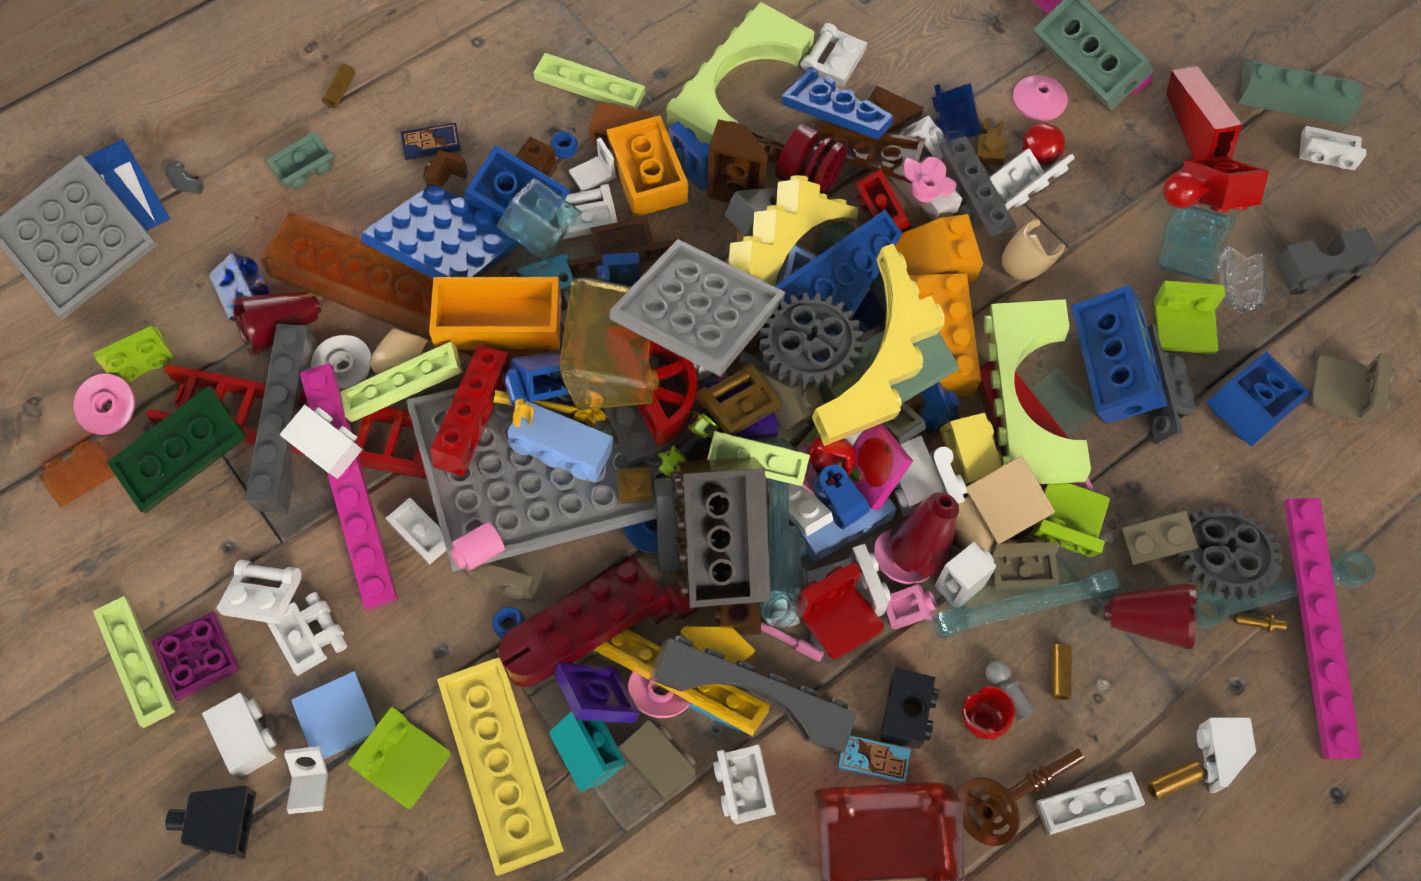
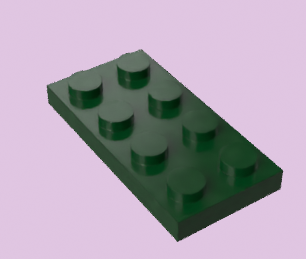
[107,386,248,513]

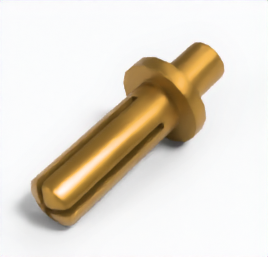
[1235,613,1287,633]

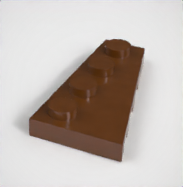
[814,123,926,184]

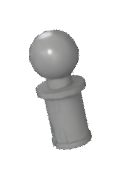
[985,660,1036,722]

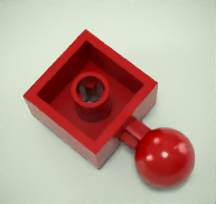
[1163,156,1269,213]

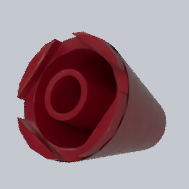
[231,292,321,356]
[888,492,959,577]
[1104,583,1197,649]

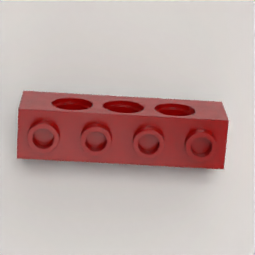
[430,344,509,477]

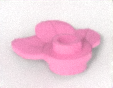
[903,157,956,203]

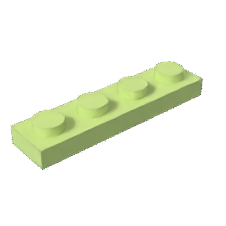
[534,53,645,109]
[340,341,463,422]
[93,596,176,728]

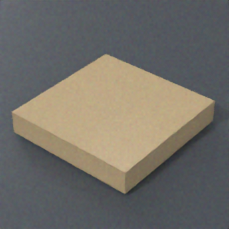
[966,455,1055,544]

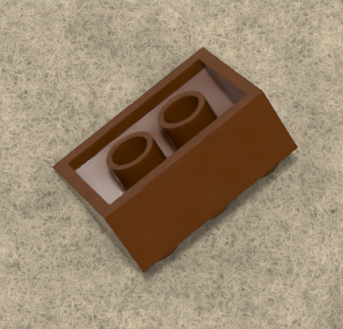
[708,119,768,203]

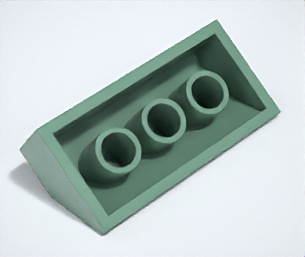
[1238,58,1363,126]
[819,330,959,403]

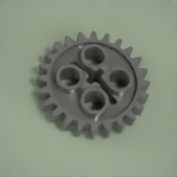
[759,293,863,390]
[1175,505,1283,602]

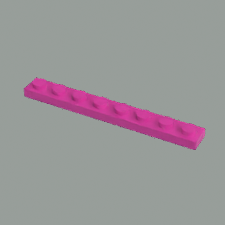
[300,363,399,611]
[1284,498,1362,760]

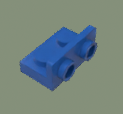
[597,253,640,298]

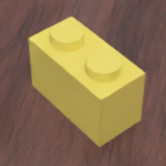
[940,413,1002,486]

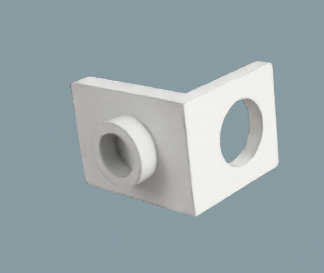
[899,116,947,160]
[569,138,616,192]
[285,746,328,814]

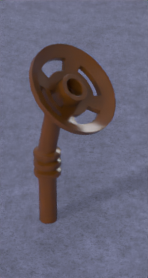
[956,749,1085,846]

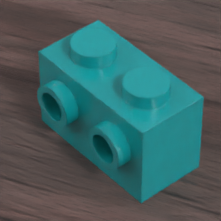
[548,711,627,792]

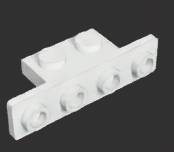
[989,149,1075,210]

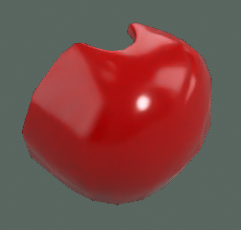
[1022,123,1065,164]
[808,436,856,476]
[961,685,1016,740]

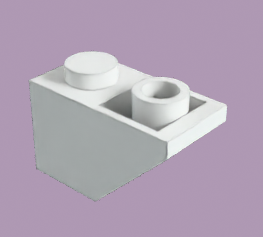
[1197,718,1256,793]

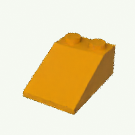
[606,115,688,218]
[895,214,983,283]

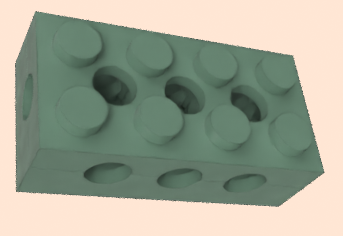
[1033,0,1154,111]

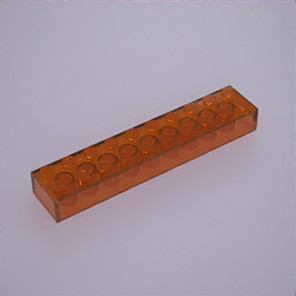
[260,212,549,369]

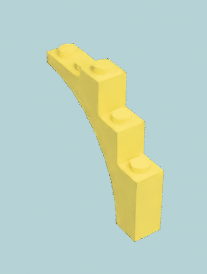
[729,175,858,286]
[812,244,945,446]

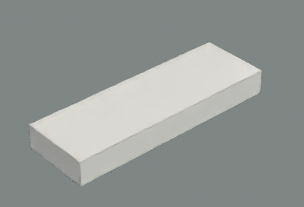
[1035,771,1145,836]

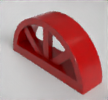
[606,326,697,447]

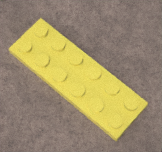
[437,657,564,876]

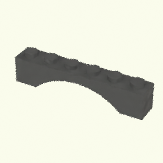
[245,324,317,513]
[649,636,857,753]

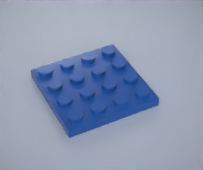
[361,186,527,278]

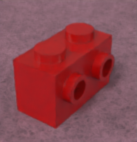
[856,169,911,233]

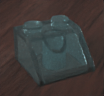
[496,178,582,261]

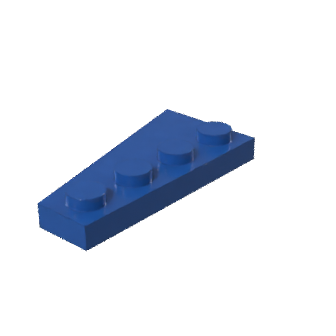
[782,67,893,140]

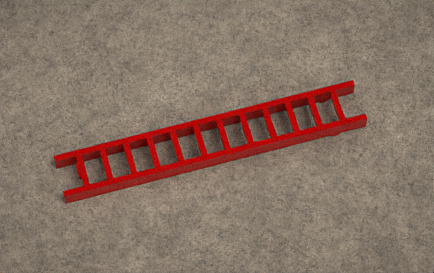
[146,364,427,479]

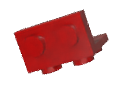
[794,562,884,659]

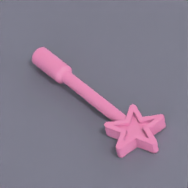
[720,608,824,663]

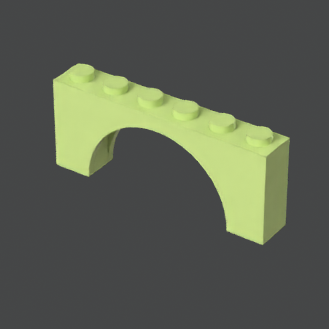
[666,2,815,144]
[984,299,1091,484]

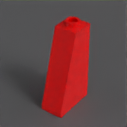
[1166,66,1242,159]
[977,361,1069,456]

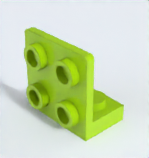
[1154,281,1226,354]
[93,326,175,383]
[1030,483,1110,558]
[348,707,451,809]

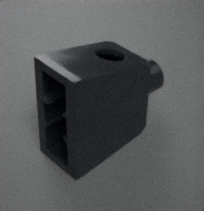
[165,786,257,859]

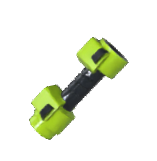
[657,410,720,478]

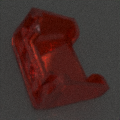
[814,782,965,881]

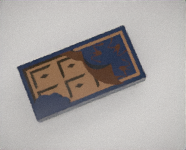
[400,123,461,160]

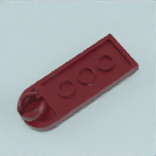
[499,557,669,687]

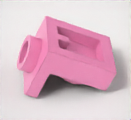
[886,584,937,630]

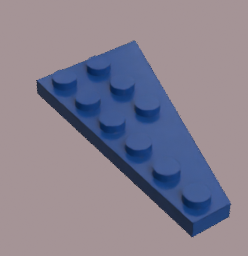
[774,210,903,362]

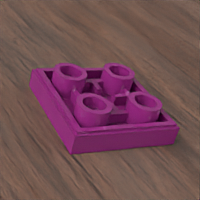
[151,611,241,701]

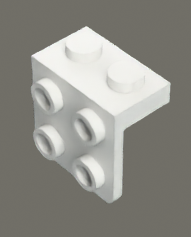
[803,544,891,617]

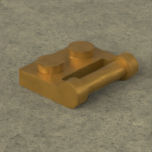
[696,363,782,435]

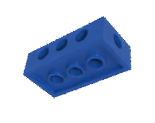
[1071,285,1168,424]

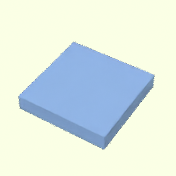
[291,671,377,761]

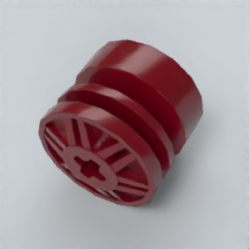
[775,124,847,194]

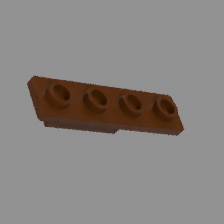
[568,216,684,272]

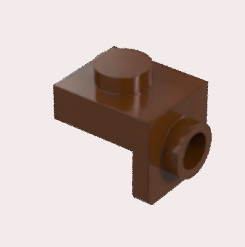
[423,150,468,188]

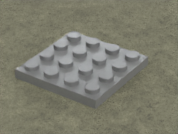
[0,154,158,319]
[609,239,785,377]

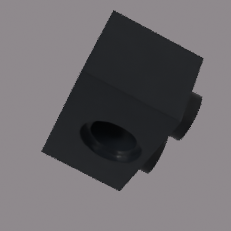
[880,668,939,749]

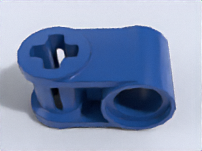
[813,465,870,529]

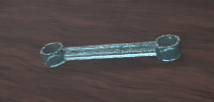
[760,437,798,628]
[1194,552,1375,629]
[932,569,1122,638]

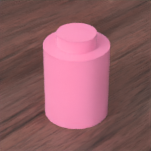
[450,522,505,571]

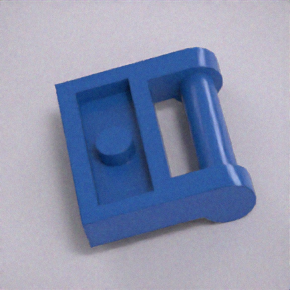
[669,121,710,190]

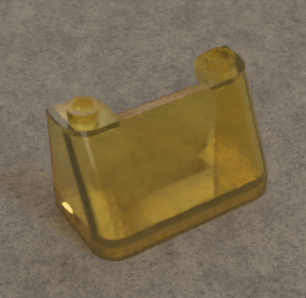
[560,277,658,411]

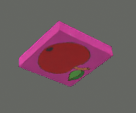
[849,423,913,510]

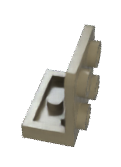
[1311,353,1395,424]
[467,546,553,601]

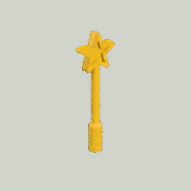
[493,390,606,428]

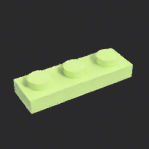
[707,431,810,486]

